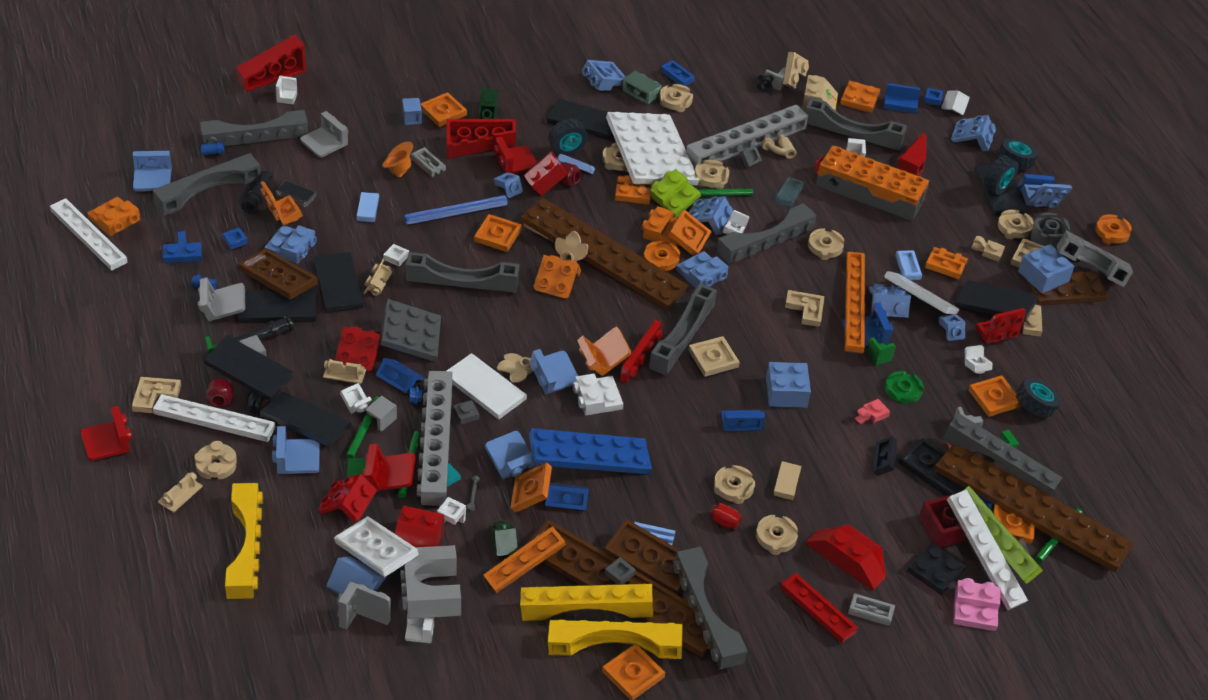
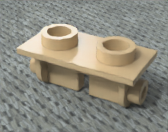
[363,259,392,296]
[323,359,366,384]
[158,472,203,513]

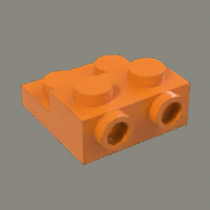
[87,196,140,236]
[642,206,679,247]

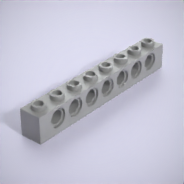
[686,105,808,168]
[417,371,452,506]

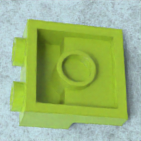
[651,168,701,218]

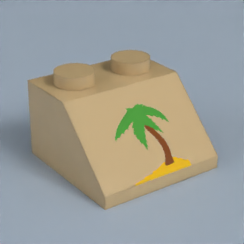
[802,75,838,111]

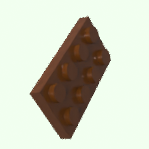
[238,248,318,300]
[1027,271,1108,306]
[604,519,681,595]

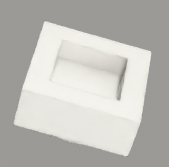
[383,244,409,266]

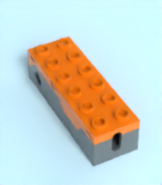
[814,145,929,221]

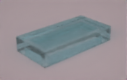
[775,177,804,207]

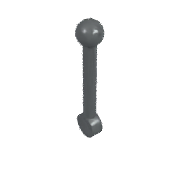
[467,476,480,512]

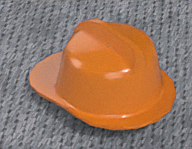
[382,142,413,178]

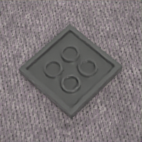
[380,299,441,362]

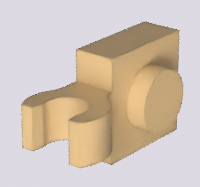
[972,236,1005,262]

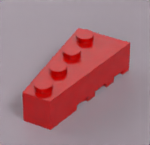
[236,34,306,92]
[447,119,516,159]

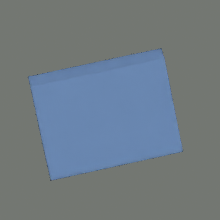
[326,556,387,595]

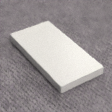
[884,271,959,315]
[447,353,527,420]
[334,516,419,577]

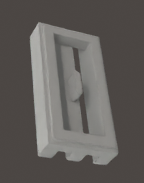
[411,147,446,177]
[848,593,895,626]

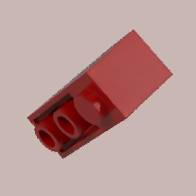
[897,132,926,176]

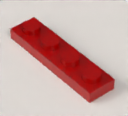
[620,320,663,383]
[780,573,858,643]

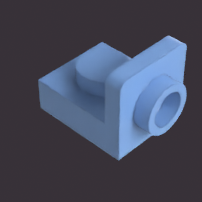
[494,172,523,198]
[939,314,965,341]

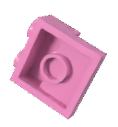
[953,578,1001,631]

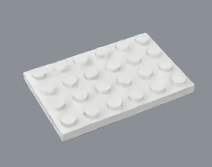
[606,112,699,185]

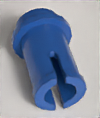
[201,141,224,156]
[191,274,217,290]

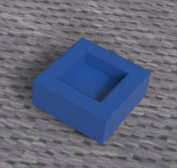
[924,88,943,106]
[222,228,248,250]

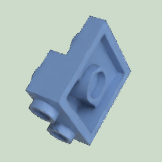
[582,60,626,91]
[265,225,317,264]
[676,251,728,288]

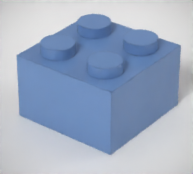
[1018,244,1074,293]
[766,362,811,407]

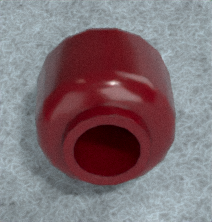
[558,162,581,186]
[206,378,234,408]

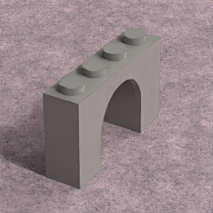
[1057,230,1133,287]
[400,545,461,619]

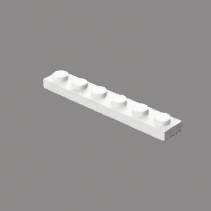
[50,198,128,271]
[153,394,275,442]
[947,490,1028,611]

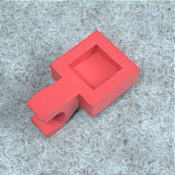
[855,399,890,424]

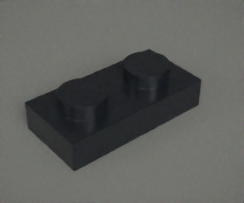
[873,436,897,476]

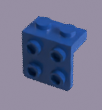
[842,303,893,347]

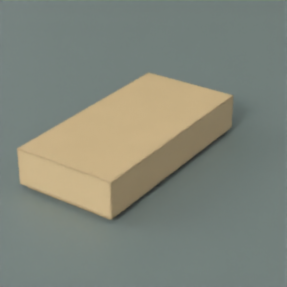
[773,461,801,500]

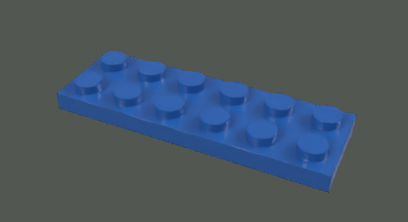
[529,428,652,474]

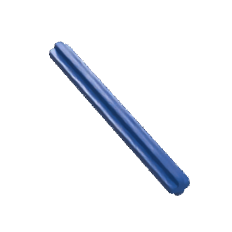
[404,195,508,225]

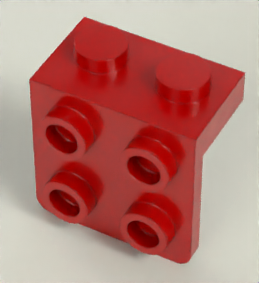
[493,136,537,174]
[975,308,1026,344]
[335,326,383,372]
[81,406,132,461]
[363,444,416,491]
[318,473,377,522]

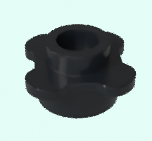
[757,74,774,91]

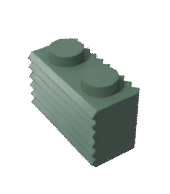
[622,71,661,105]

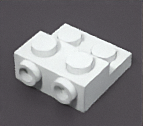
[573,374,623,416]

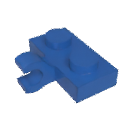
[163,231,202,263]

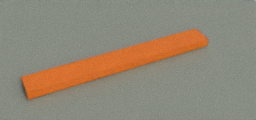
[845,252,865,353]

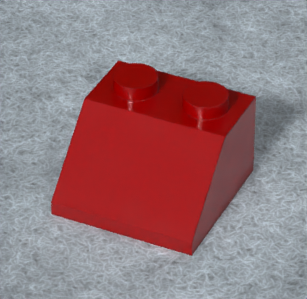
[524,151,569,196]
[395,506,444,548]

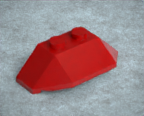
[806,524,886,591]

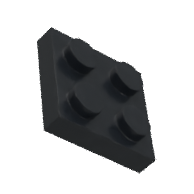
[907,543,966,595]

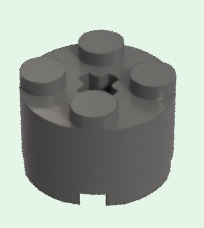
[1030,213,1070,251]

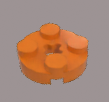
[1095,214,1132,244]
[643,241,680,271]

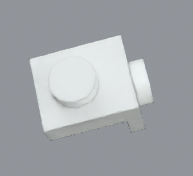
[723,210,749,235]
[965,345,992,374]
[340,383,372,414]

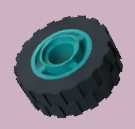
[548,118,588,156]
[998,138,1038,170]
[984,155,1019,195]
[1016,377,1061,418]

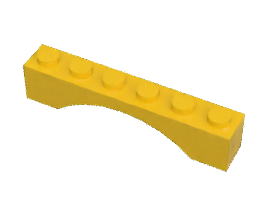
[225,483,263,599]
[520,584,653,621]
[548,619,682,659]

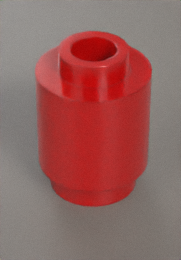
[710,503,742,530]

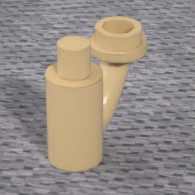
[762,134,797,159]

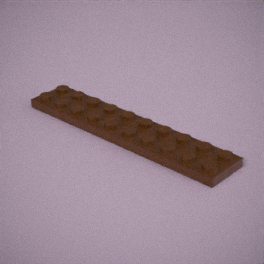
[521,198,689,310]
[934,444,1135,573]
[524,520,726,658]

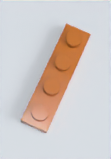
[483,526,566,594]

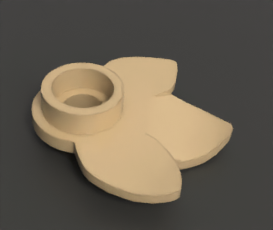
[555,231,588,262]
[497,353,533,383]

